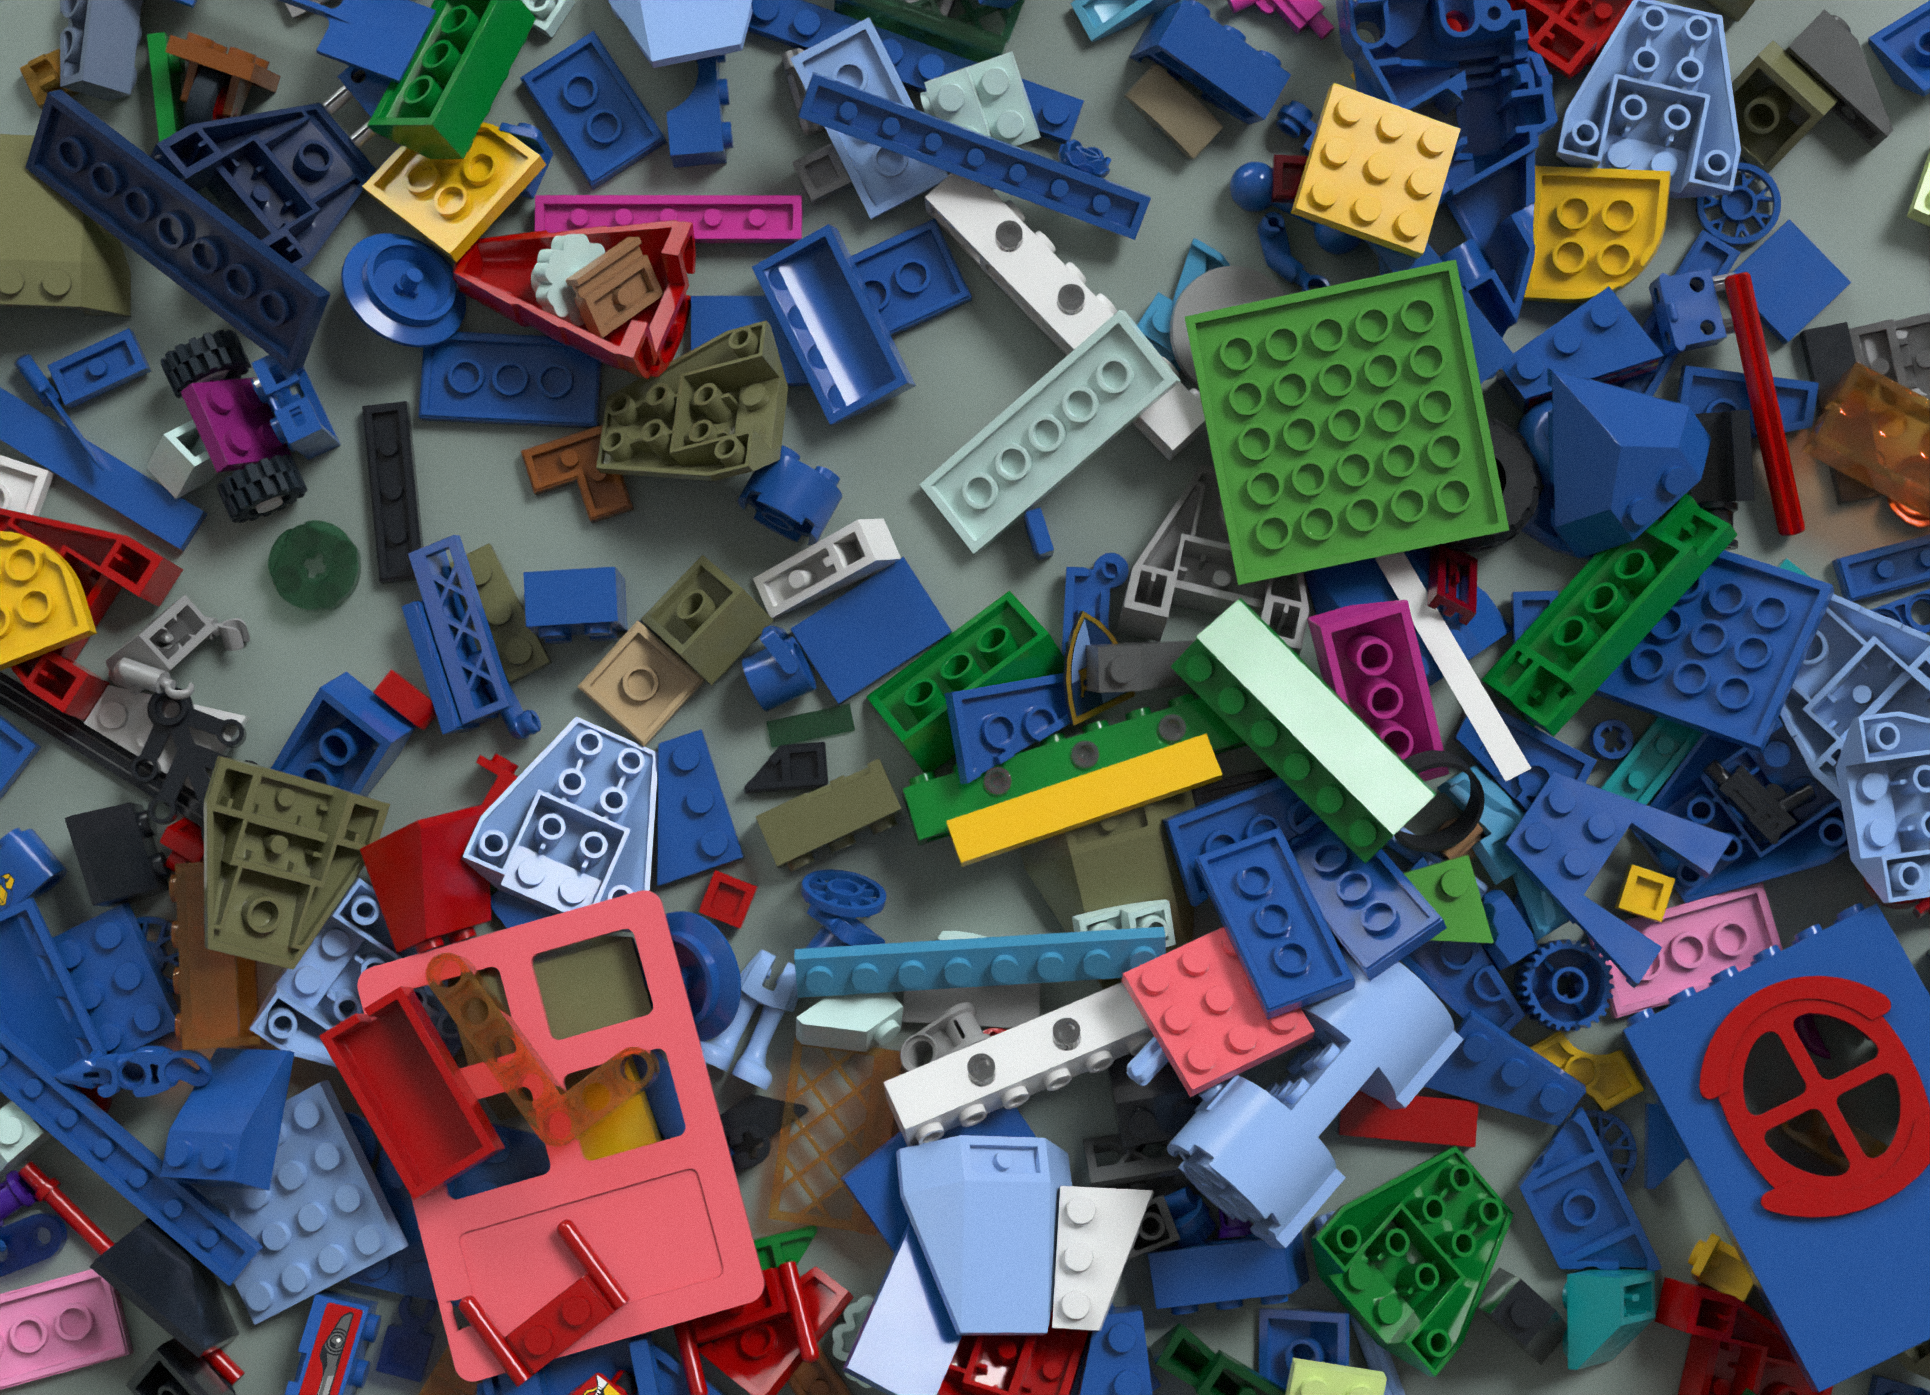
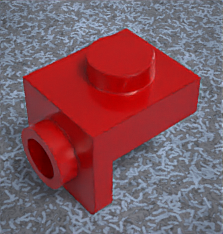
[475,753,519,810]

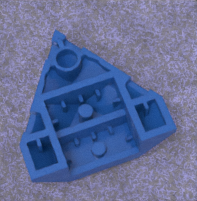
[1547,368,1712,559]

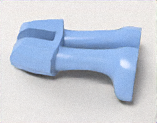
[700,949,798,1090]

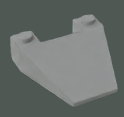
[1116,464,1309,656]

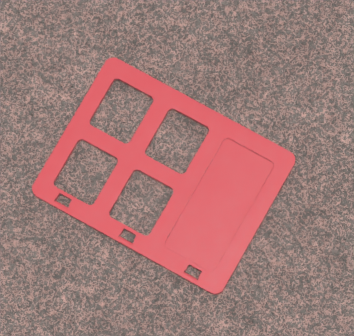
[357,890,765,1382]

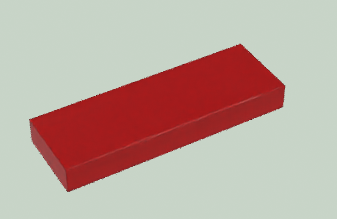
[1337,1090,1479,1147]

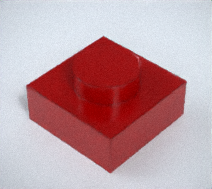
[698,870,758,929]

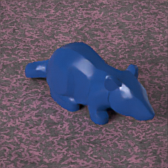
[55,1045,213,1098]

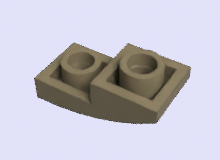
[1124,64,1223,159]

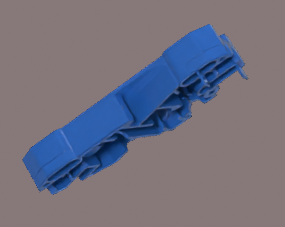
[1336,0,1558,380]

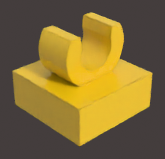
[1615,864,1675,922]

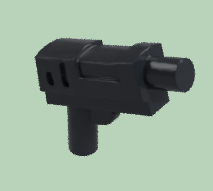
[1702,759,1817,844]

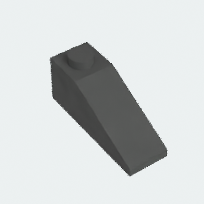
[1785,9,1893,149]

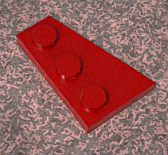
[698,1266,854,1395]

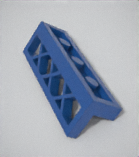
[408,535,515,724]

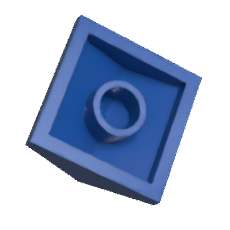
[1868,0,1930,97]
[1259,1308,1349,1390]

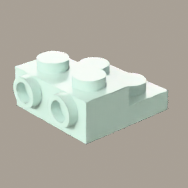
[920,51,1041,146]

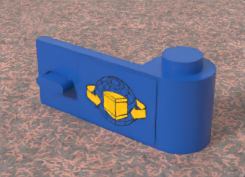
[0,828,68,911]

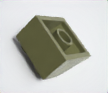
[1732,40,1838,173]
[641,555,774,686]

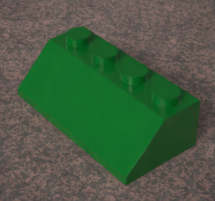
[367,0,536,159]
[866,590,1064,773]

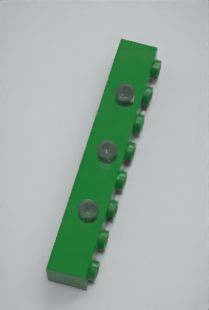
[902,694,1248,846]

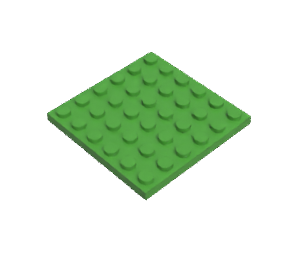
[1184,259,1509,585]

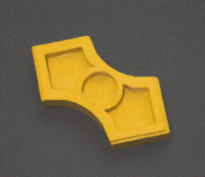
[1528,1031,1644,1112]

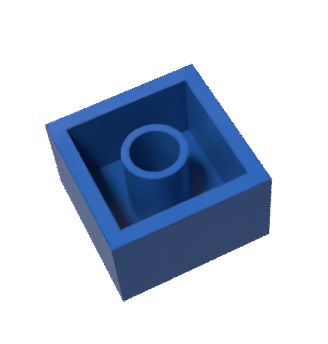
[523,567,628,644]

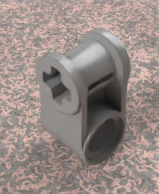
[900,1002,990,1071]

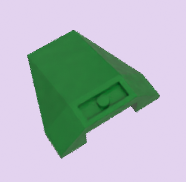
[1311,1146,1514,1377]

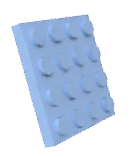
[190,1079,409,1325]

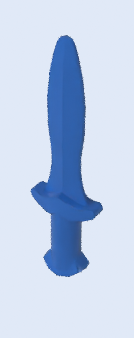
[14,354,104,471]

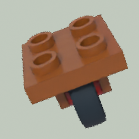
[165,32,281,127]

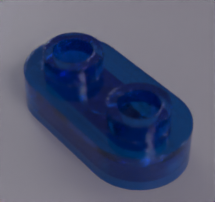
[0,1213,67,1277]

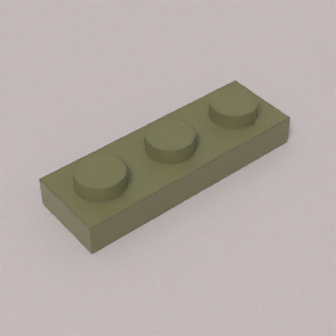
[449,543,552,684]

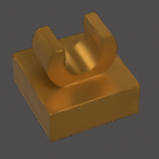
[19,48,79,110]

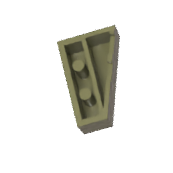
[755,758,903,872]

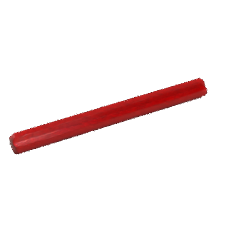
[1724,272,1805,536]

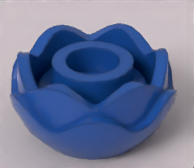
[1058,139,1111,178]

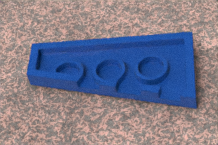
[1401,855,1525,1033]

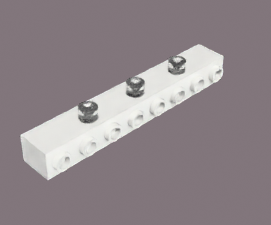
[925,173,1206,461]
[884,982,1154,1147]

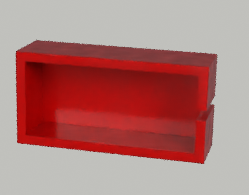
[319,986,505,1200]

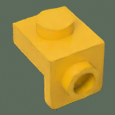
[1688,1233,1755,1303]

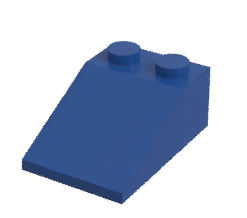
[270,672,417,797]
[160,1048,295,1191]

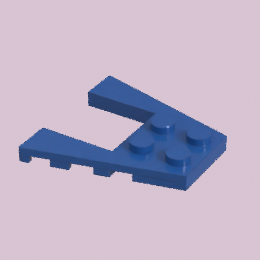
[1503,772,1733,988]

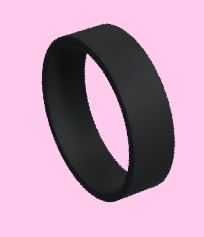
[1394,750,1485,852]

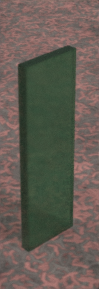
[766,704,855,748]

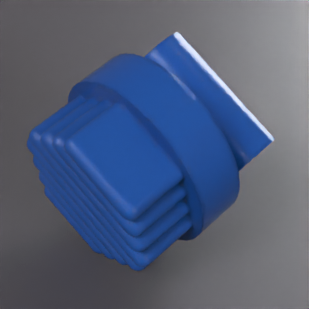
[1164,1187,1216,1248]

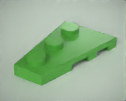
[1403,855,1494,943]

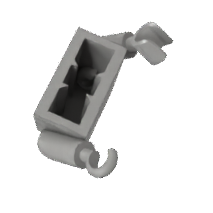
[106,595,250,700]

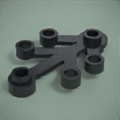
[131,687,258,841]

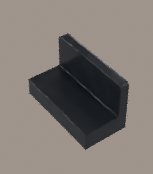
[1689,410,1755,503]

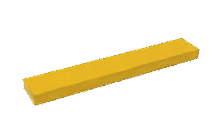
[946,733,1223,867]

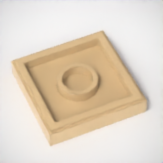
[577,620,705,747]

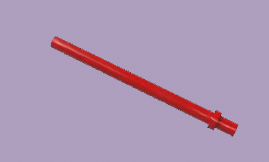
[18,1161,245,1386]

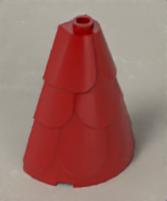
[453,220,696,379]

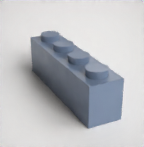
[60,0,145,101]

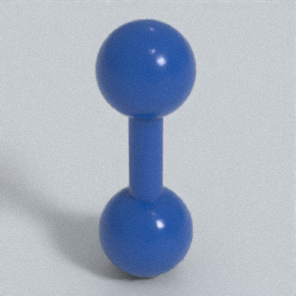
[1230,161,1362,255]

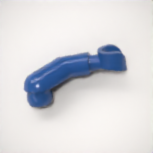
[1257,212,1330,292]
[468,649,541,739]

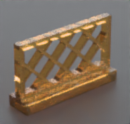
[768,1036,902,1236]

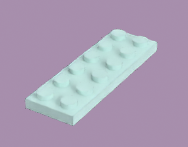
[919,310,1181,554]

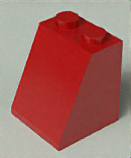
[360,804,491,954]

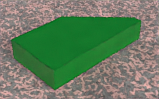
[754,1223,818,1271]

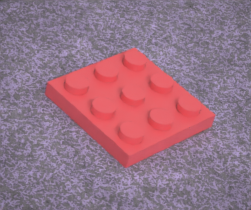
[1122,927,1315,1097]

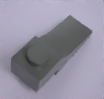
[1086,640,1195,693]

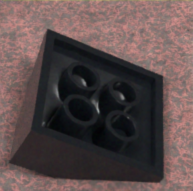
[90,1218,239,1358]

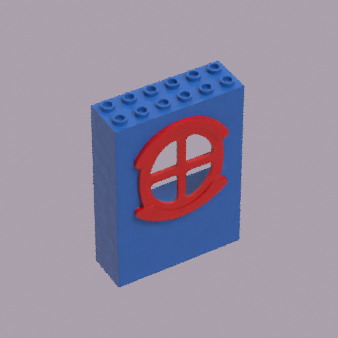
[1622,902,1930,1392]

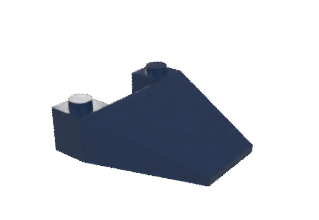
[150,103,377,273]

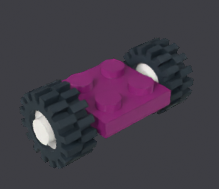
[160,329,308,523]

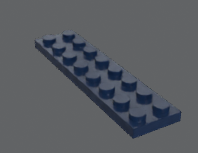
[25,89,331,371]

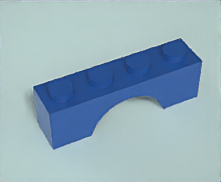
[666,54,734,168]

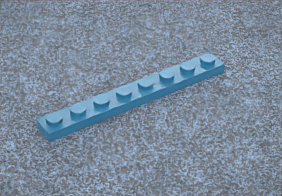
[794,927,1166,998]

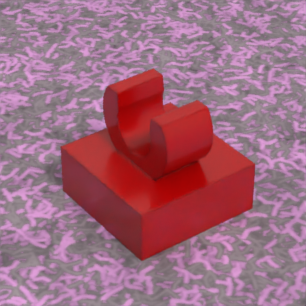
[159,817,204,875]

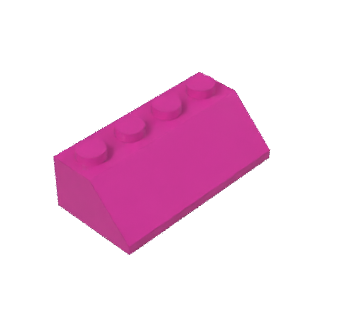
[1307,600,1449,782]

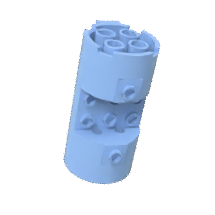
[1167,947,1464,1248]

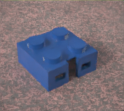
[251,355,341,460]

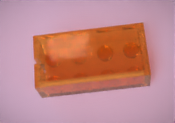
[1801,361,1930,518]
[169,862,260,1050]

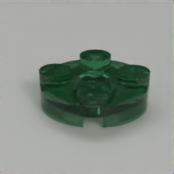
[268,520,362,611]

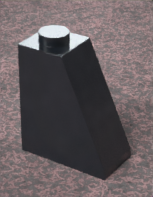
[1477,1268,1567,1365]

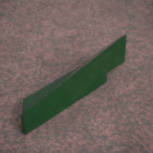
[1150,1323,1286,1395]

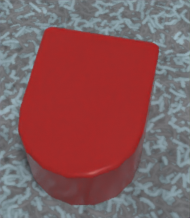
[373,669,437,731]

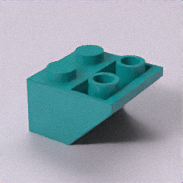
[1562,1268,1656,1370]

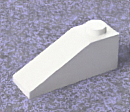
[753,518,901,619]

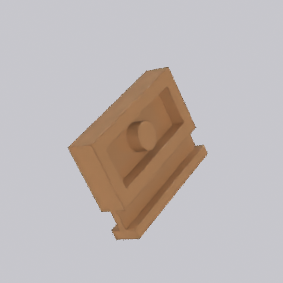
[566,237,664,338]

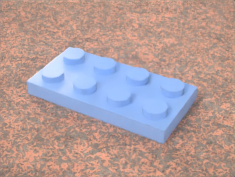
[790,17,949,220]

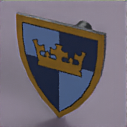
[1063,611,1135,726]

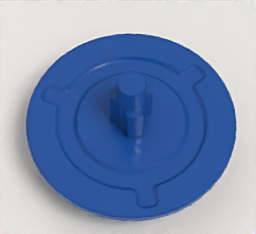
[341,233,466,348]
[638,911,741,1041]

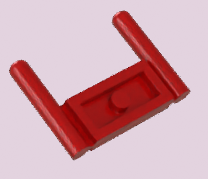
[459,1219,630,1388]
[673,1261,820,1395]

